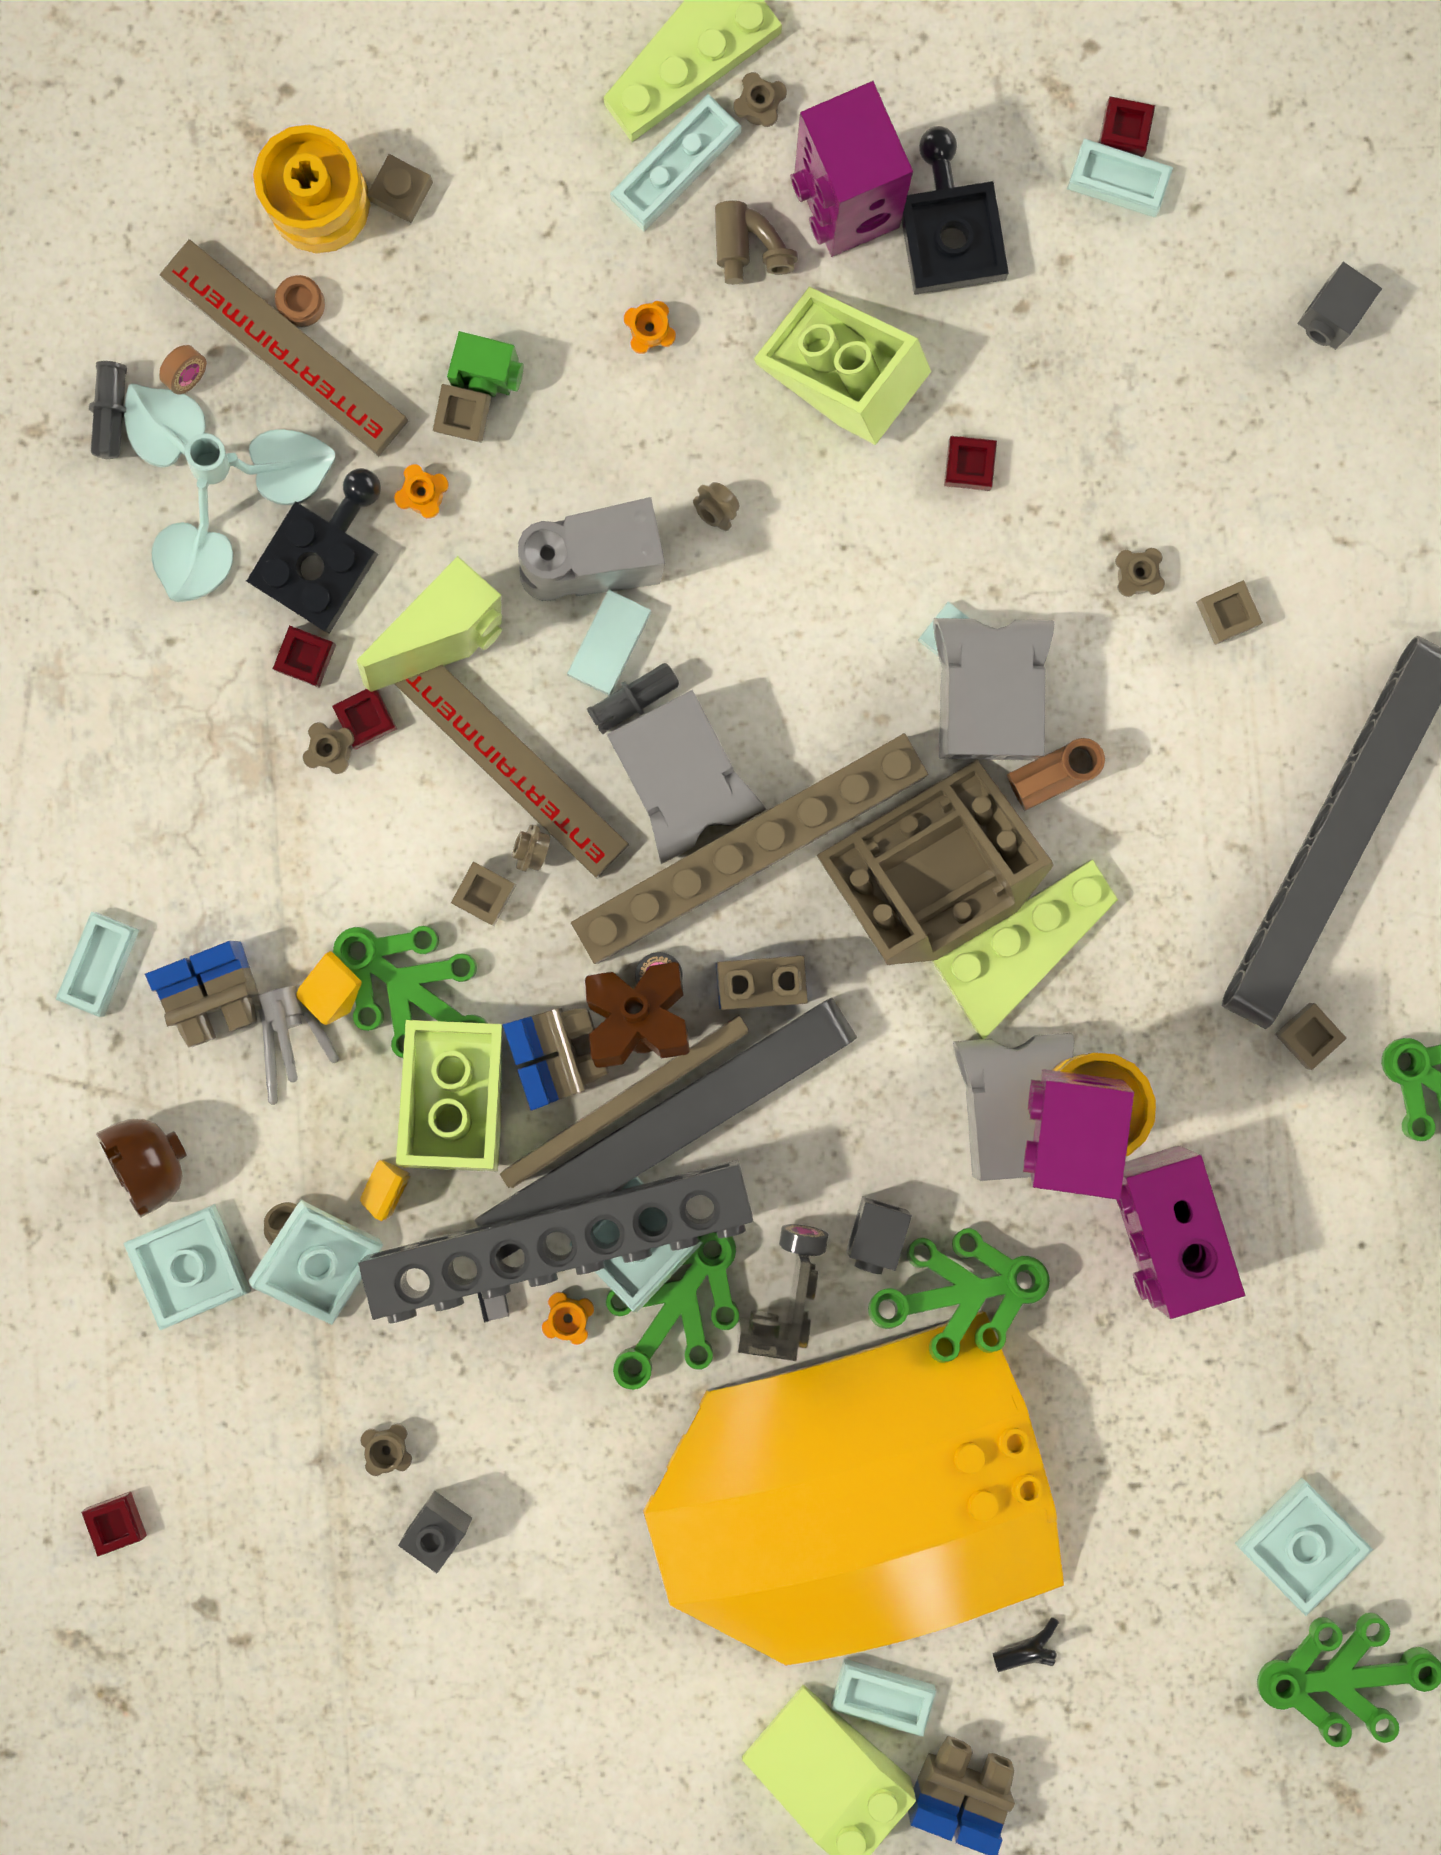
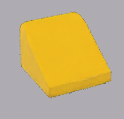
[296,951,362,1025]
[360,1160,411,1221]

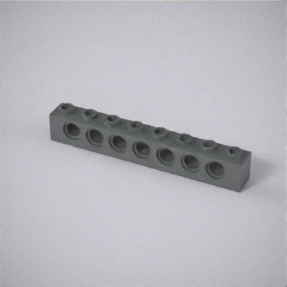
[358,1160,754,1323]

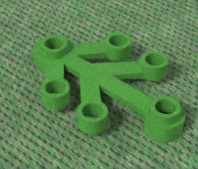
[333,926,487,1058]
[1381,1038,1441,1141]
[868,1228,1050,1363]
[606,1232,739,1390]
[1257,1613,1441,1747]

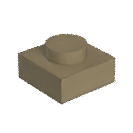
[367,154,433,223]
[432,384,492,443]
[1196,580,1263,645]
[451,861,517,926]
[1275,1003,1347,1070]

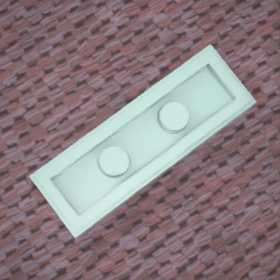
[610,94,741,232]

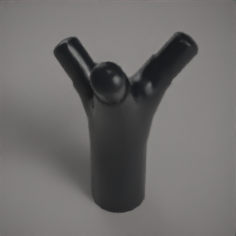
[993,1617,1059,1672]

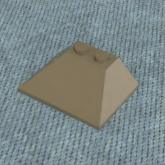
[817,759,1053,965]

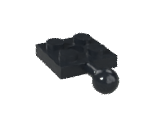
[901,126,1009,295]
[246,468,381,634]

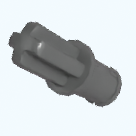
[89,361,127,459]
[587,663,679,734]

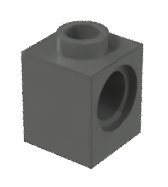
[1297,261,1382,350]
[846,1196,912,1274]
[398,1491,472,1574]

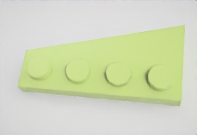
[603,0,782,142]
[932,860,1118,1039]

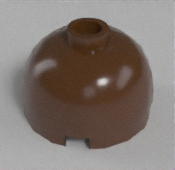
[96,1119,187,1218]

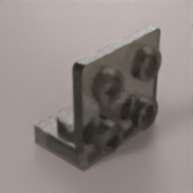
[737,1254,818,1361]

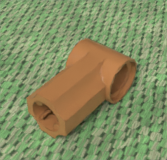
[1007,738,1105,811]

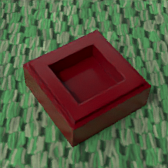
[1099,96,1156,157]
[944,436,997,491]
[272,625,336,688]
[332,689,397,750]
[81,1491,147,1557]

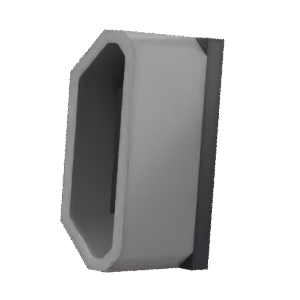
[477,1292,509,1323]

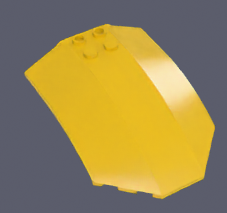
[643,1311,1064,1665]

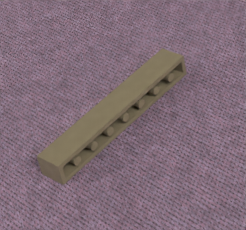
[570,733,929,964]

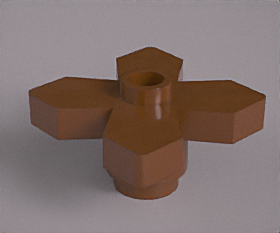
[585,962,690,1068]

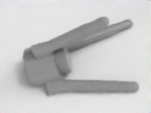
[258,986,339,1105]

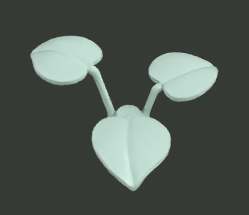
[124,383,335,602]

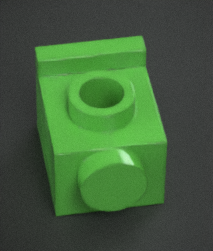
[447,331,524,397]

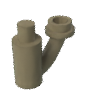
[715,200,798,285]

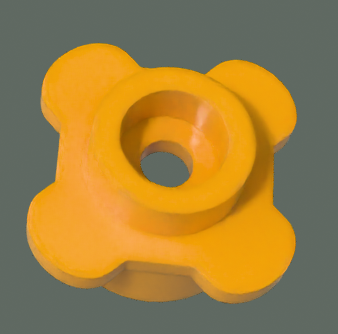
[624,301,676,354]
[394,464,449,519]
[542,1292,594,1345]

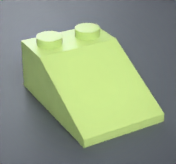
[754,287,931,445]
[356,556,502,692]
[396,1020,503,1172]
[742,1685,916,1855]

